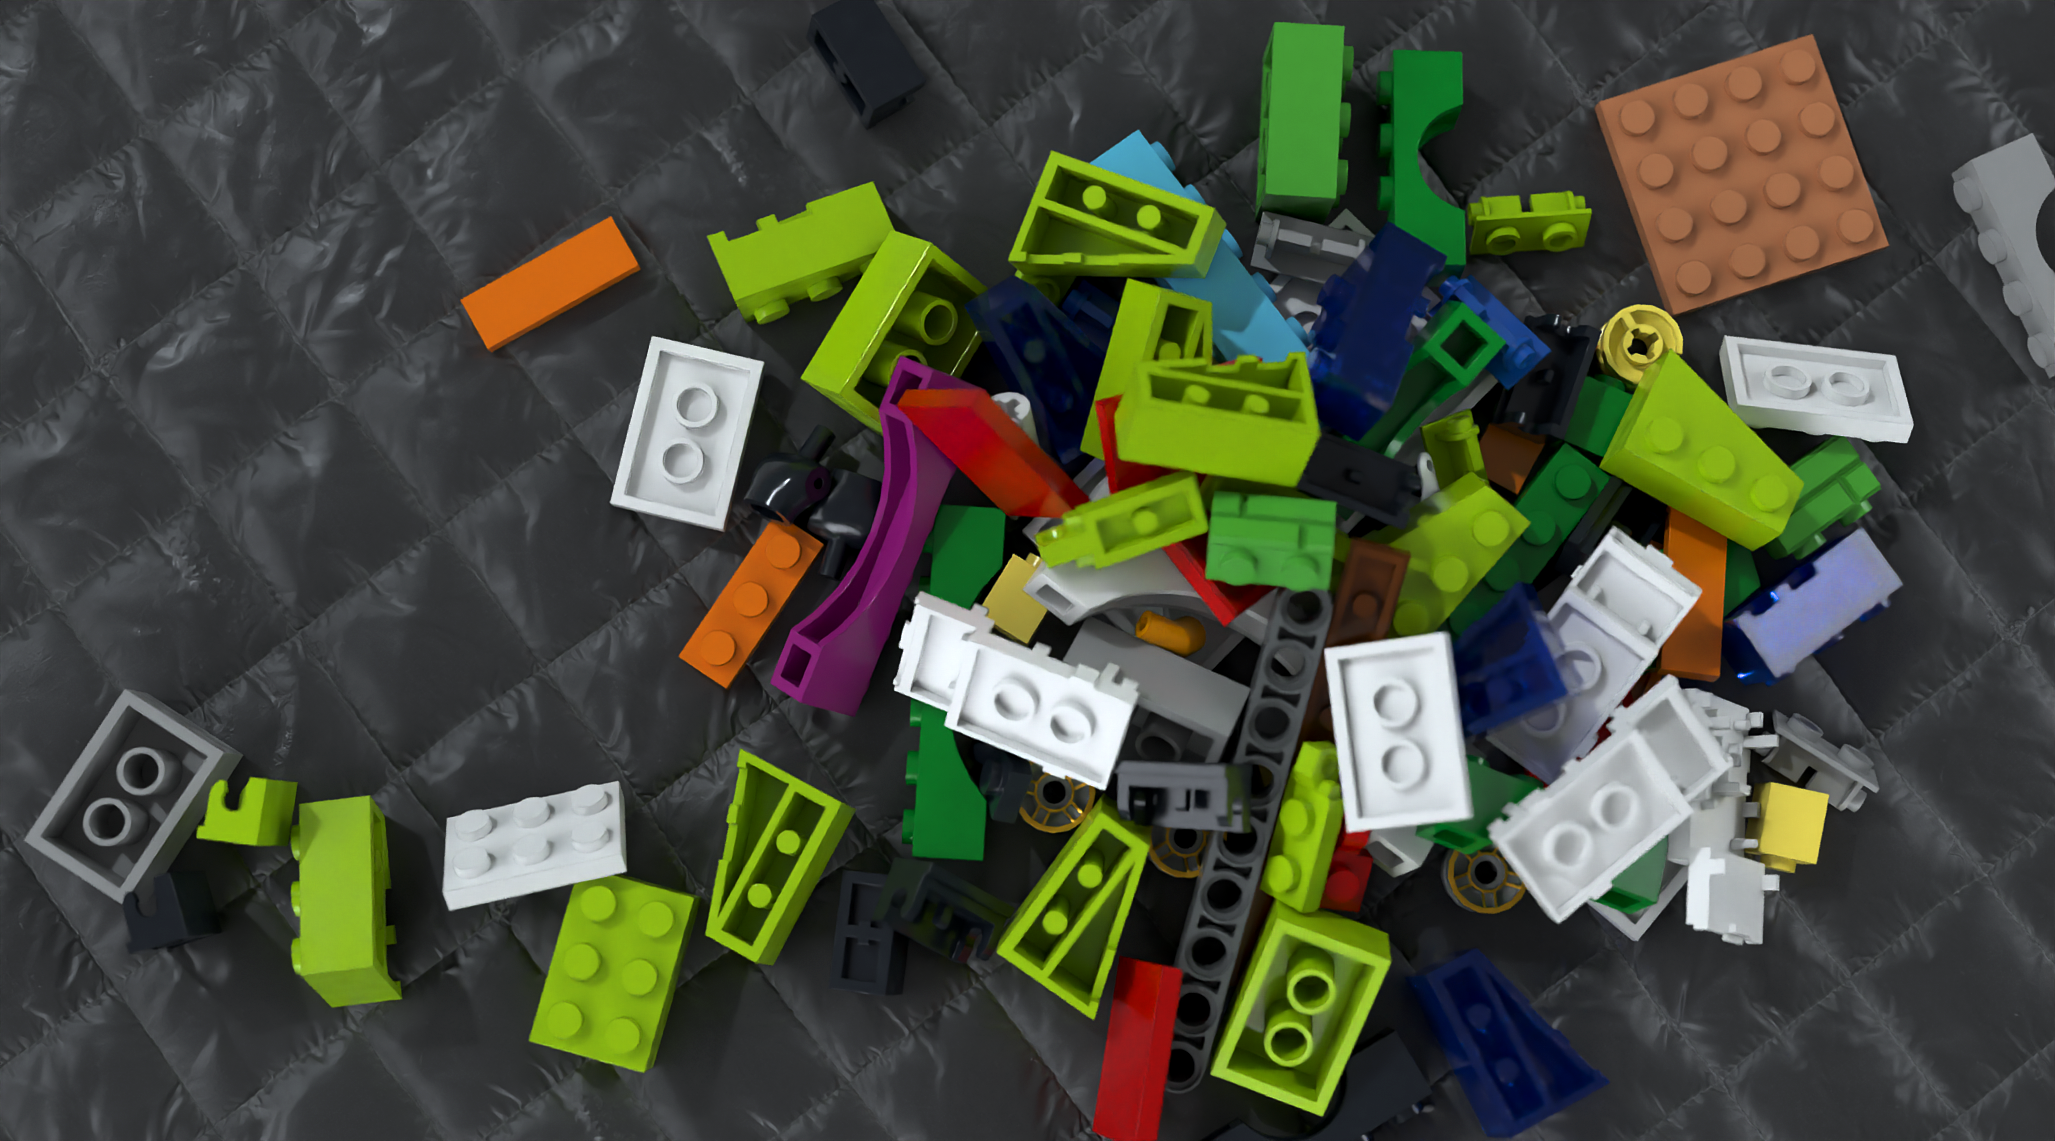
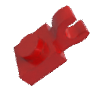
[1319,810,1374,912]

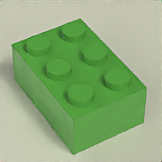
[1255,22,1354,225]

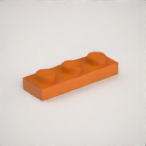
[678,522,825,690]

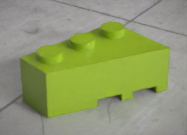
[1008,150,1227,279]
[707,181,895,324]
[1080,278,1212,461]
[1599,349,1805,551]
[1115,351,1320,487]
[1328,471,1531,640]
[705,748,856,966]
[996,793,1152,1020]
[291,795,402,1008]

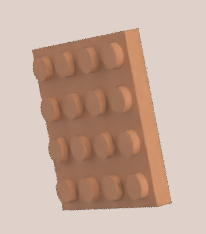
[1594,34,1889,318]

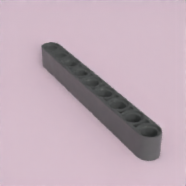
[1165,586,1332,1093]

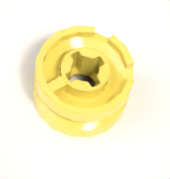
[1593,304,1683,391]

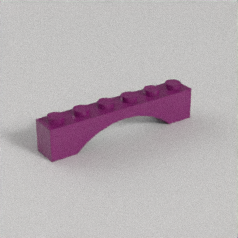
[770,355,986,717]

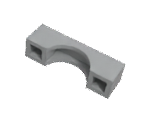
[1951,133,2055,378]

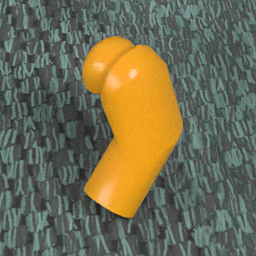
[1135,610,1206,658]

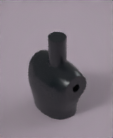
[743,424,836,527]
[807,468,882,581]

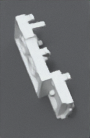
[1465,526,1703,786]
[893,591,1139,791]
[1487,675,1733,924]
[1667,688,1779,945]

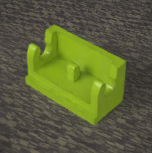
[196,777,298,846]

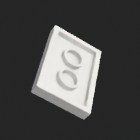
[610,336,766,532]
[1719,336,1914,443]
[1324,633,1474,832]
[443,781,627,910]

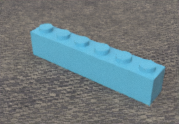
[1089,130,1346,430]

